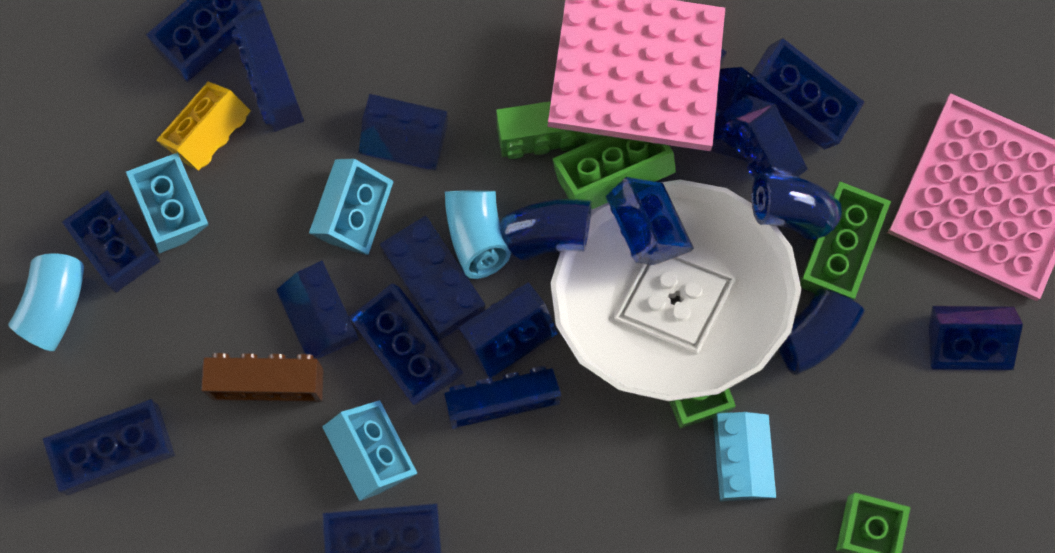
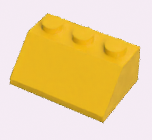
[157,82,251,171]

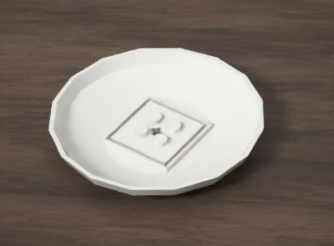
[551,180,801,401]

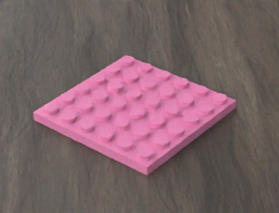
[547,0,725,151]
[887,93,1055,301]

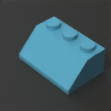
[126,153,208,253]
[309,159,394,255]
[322,400,417,501]
[713,412,776,501]

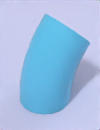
[445,190,511,279]
[8,253,84,351]

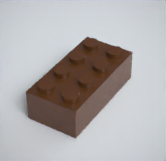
[202,353,324,402]

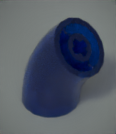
[751,172,842,239]
[500,199,592,261]
[778,289,865,375]

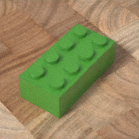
[496,101,605,159]
[553,136,676,215]
[799,182,891,306]

